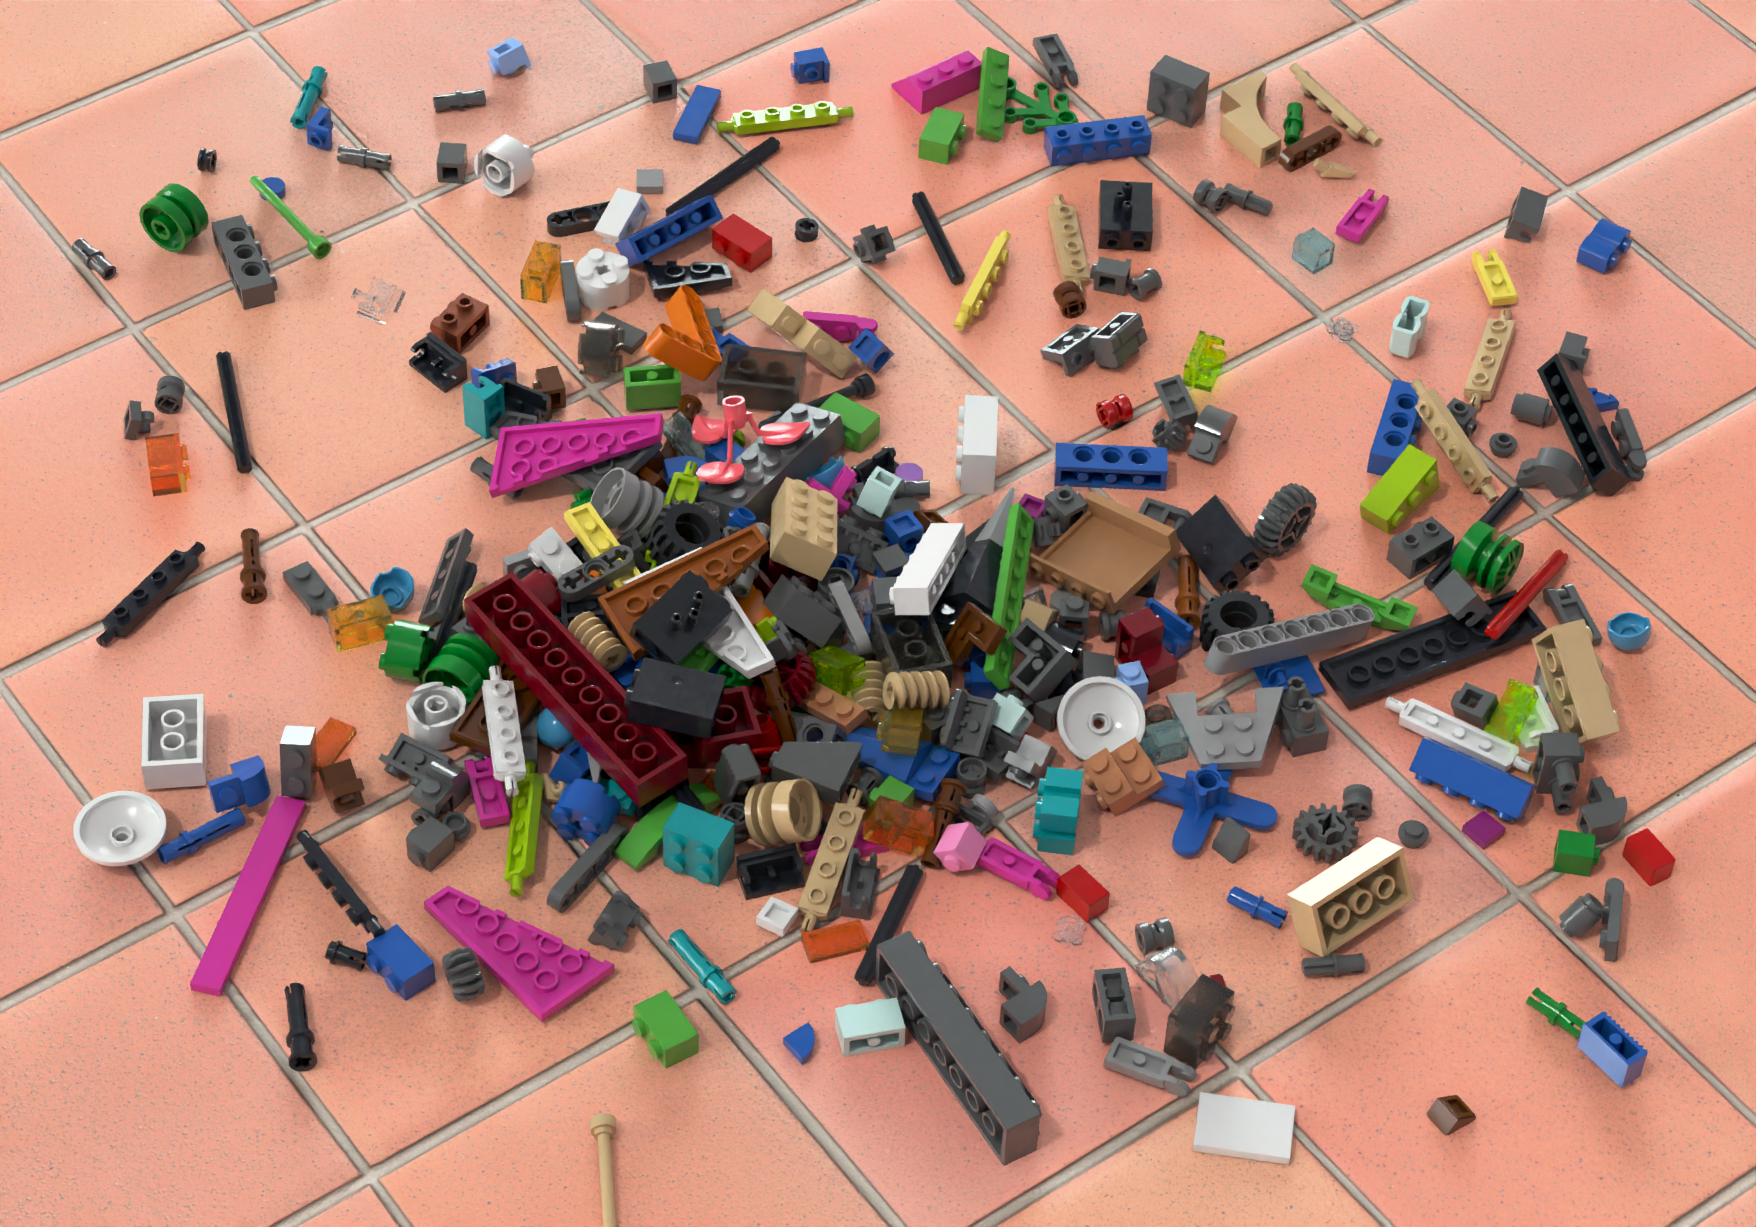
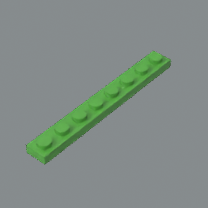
[983,503,1034,691]

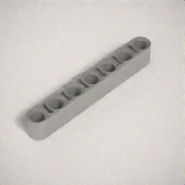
[1204,604,1375,675]

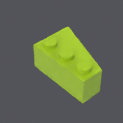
[1360,444,1440,534]

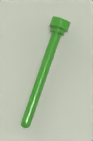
[250,175,332,259]

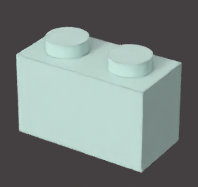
[835,997,906,1057]

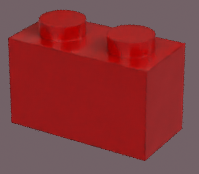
[712,213,772,273]

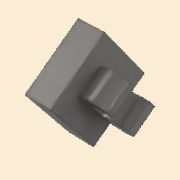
[123,400,154,440]

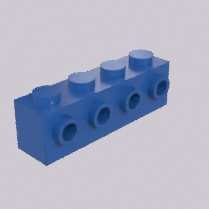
[1044,115,1152,167]
[1409,737,1537,822]

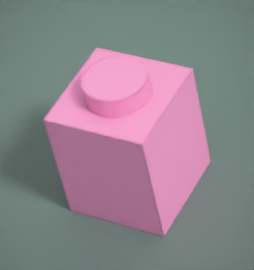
[933,822,987,872]

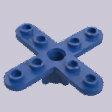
[1147,763,1278,857]

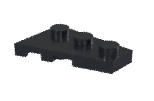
[643,260,733,298]

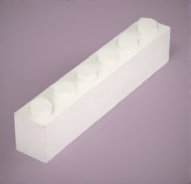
[889,523,967,615]

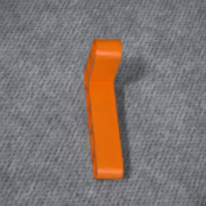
[643,285,722,382]

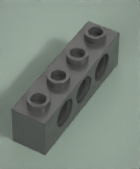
[211,215,278,310]

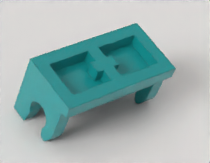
[462,376,505,440]

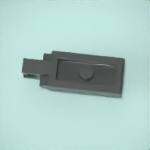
[282,561,340,626]

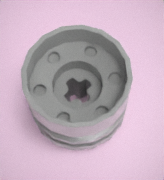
[590,467,663,539]

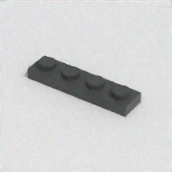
[418,528,474,625]

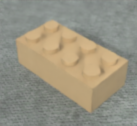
[770,477,837,581]
[1531,619,1620,746]
[1287,837,1414,957]

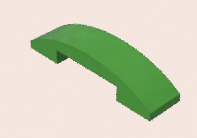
[1301,564,1418,630]
[615,782,721,871]

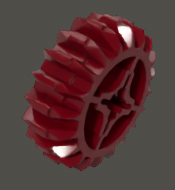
[747,646,818,715]

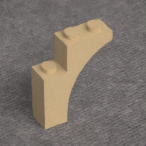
[1220,71,1282,168]
[747,289,857,379]

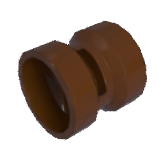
[1053,281,1087,319]

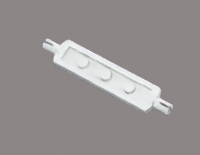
[482,666,526,797]
[1384,696,1533,774]

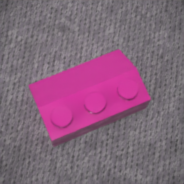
[891,50,982,115]

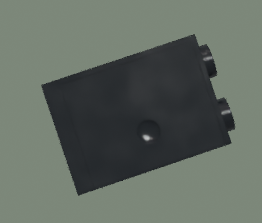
[1098,180,1153,251]
[1176,495,1267,593]
[629,570,733,666]
[624,657,726,740]

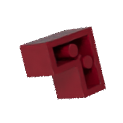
[1114,606,1178,695]

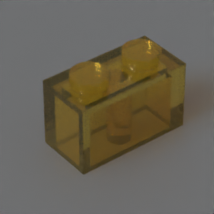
[520,240,561,304]
[327,594,392,653]
[876,704,925,756]

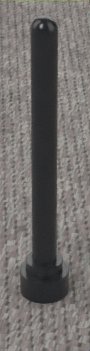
[758,373,875,429]

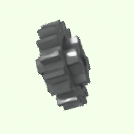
[1292,803,1359,863]

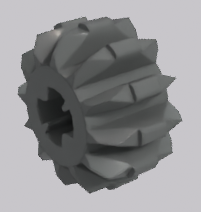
[442,947,485,1002]

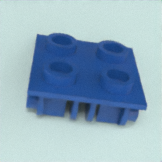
[1253,655,1325,696]

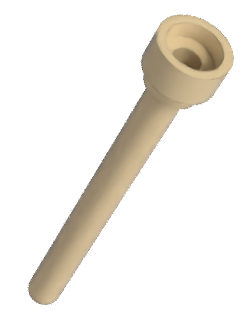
[590,1113,616,1227]

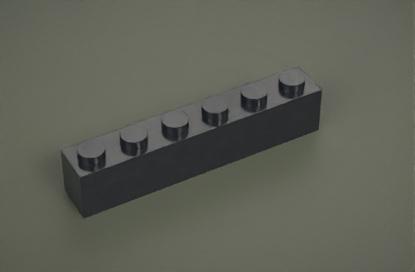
[1537,353,1632,497]

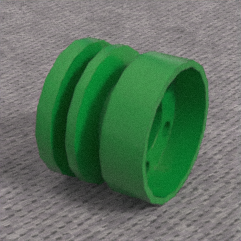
[1451,520,1524,595]
[422,633,499,709]

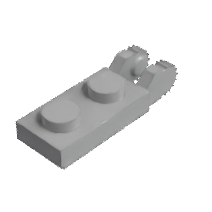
[1103,1036,1197,1097]

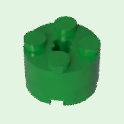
[379,619,434,683]

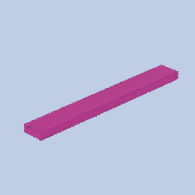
[190,795,306,997]

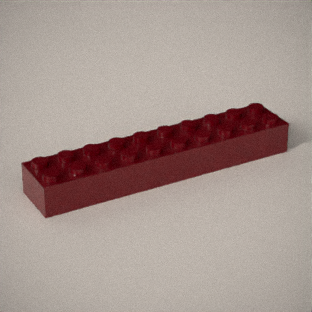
[464,572,688,808]

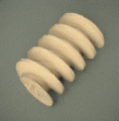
[568,612,628,673]
[851,661,889,727]
[882,671,950,710]

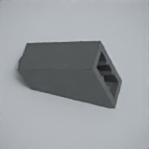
[768,742,863,805]

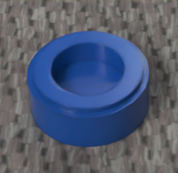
[259,177,286,201]

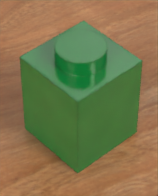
[1553,829,1600,877]

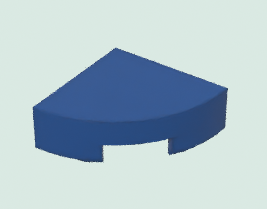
[1588,388,1619,412]
[783,1022,815,1065]

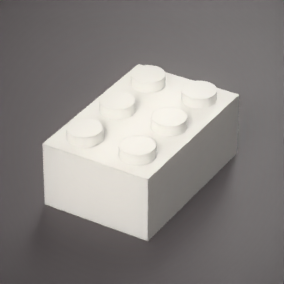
[955,395,998,495]
[141,694,207,789]

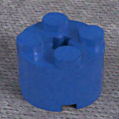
[551,778,621,846]

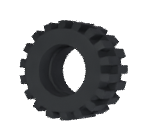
[645,500,725,566]
[1199,590,1275,652]

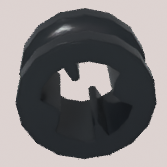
[197,148,217,172]
[795,218,819,242]

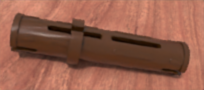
[759,668,798,743]

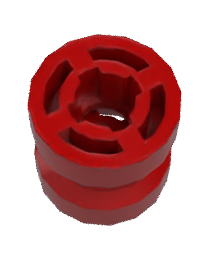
[1096,394,1133,428]

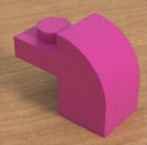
[806,464,857,515]

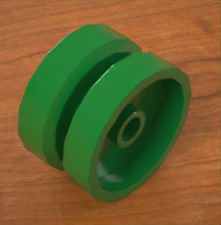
[139,183,209,252]

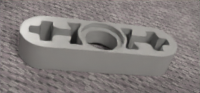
[827,580,872,656]

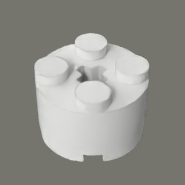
[474,134,534,197]
[576,248,630,312]
[406,682,466,750]

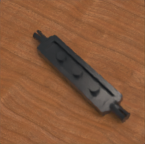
[96,541,205,647]
[297,830,386,938]

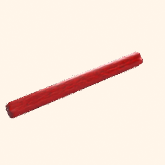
[1485,550,1568,640]

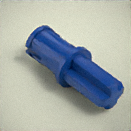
[1227,886,1288,929]

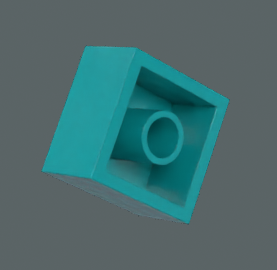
[663,802,734,887]

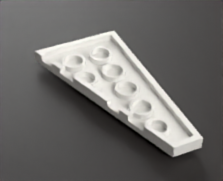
[623,547,776,679]

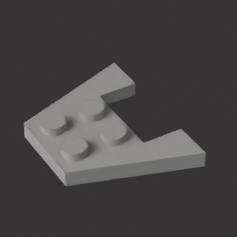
[1166,687,1284,770]

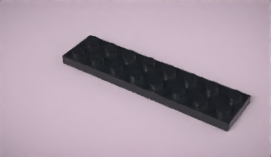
[1318,590,1547,709]

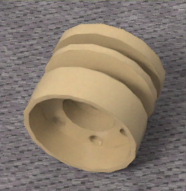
[744,778,822,846]

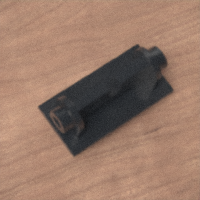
[851,446,899,485]

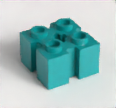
[1032,767,1083,856]

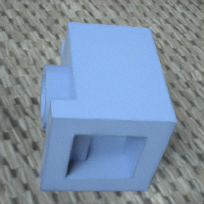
[487,37,531,75]
[1114,661,1149,705]

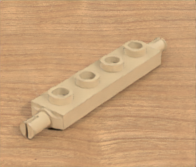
[1289,62,1382,147]
[1047,194,1090,296]
[1464,308,1515,410]
[1411,379,1499,503]
[798,788,865,936]

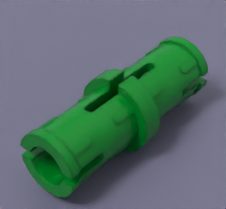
[1283,102,1304,146]
[1526,987,1586,1040]

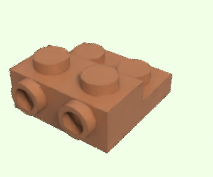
[1081,737,1166,817]

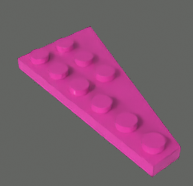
[489,413,664,498]
[424,886,615,1022]

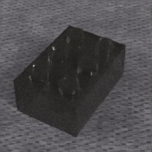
[717,344,807,413]
[870,607,953,688]

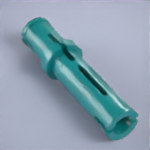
[290,66,328,129]
[668,929,737,1005]

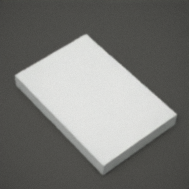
[1193,1092,1295,1165]

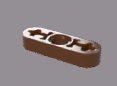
[1278,125,1342,172]

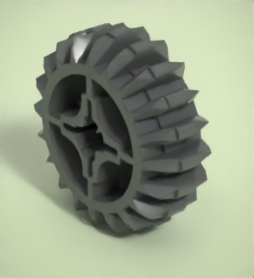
[1253,483,1317,557]

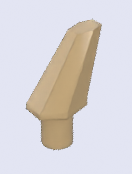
[1313,158,1355,179]

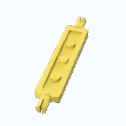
[953,230,1011,331]

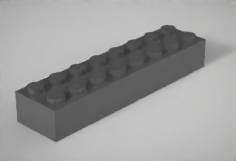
[875,930,1042,1166]

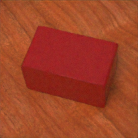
[1622,828,1676,886]
[1056,864,1110,922]

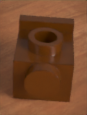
[532,365,566,410]

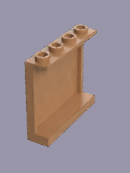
[1028,491,1181,614]

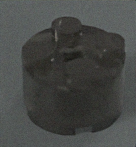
[578,320,625,377]

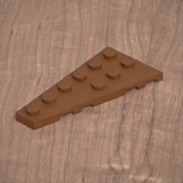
[597,524,769,662]

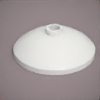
[1057,676,1145,761]
[73,791,167,866]

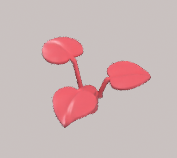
[692,396,810,484]

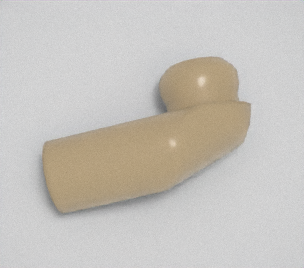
[539,773,566,802]

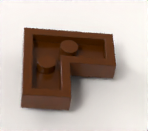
[938,602,1008,667]

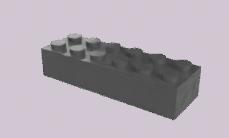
[697,402,846,528]

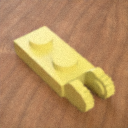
[1472,249,1518,306]

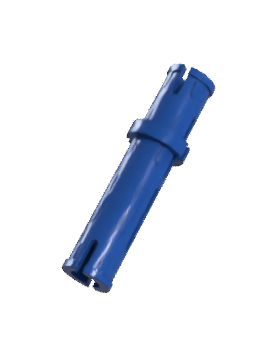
[156,807,246,865]

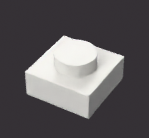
[756,896,798,937]

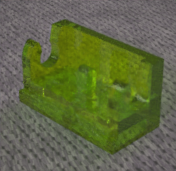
[1183,330,1226,392]
[808,645,866,696]
[1484,679,1539,745]

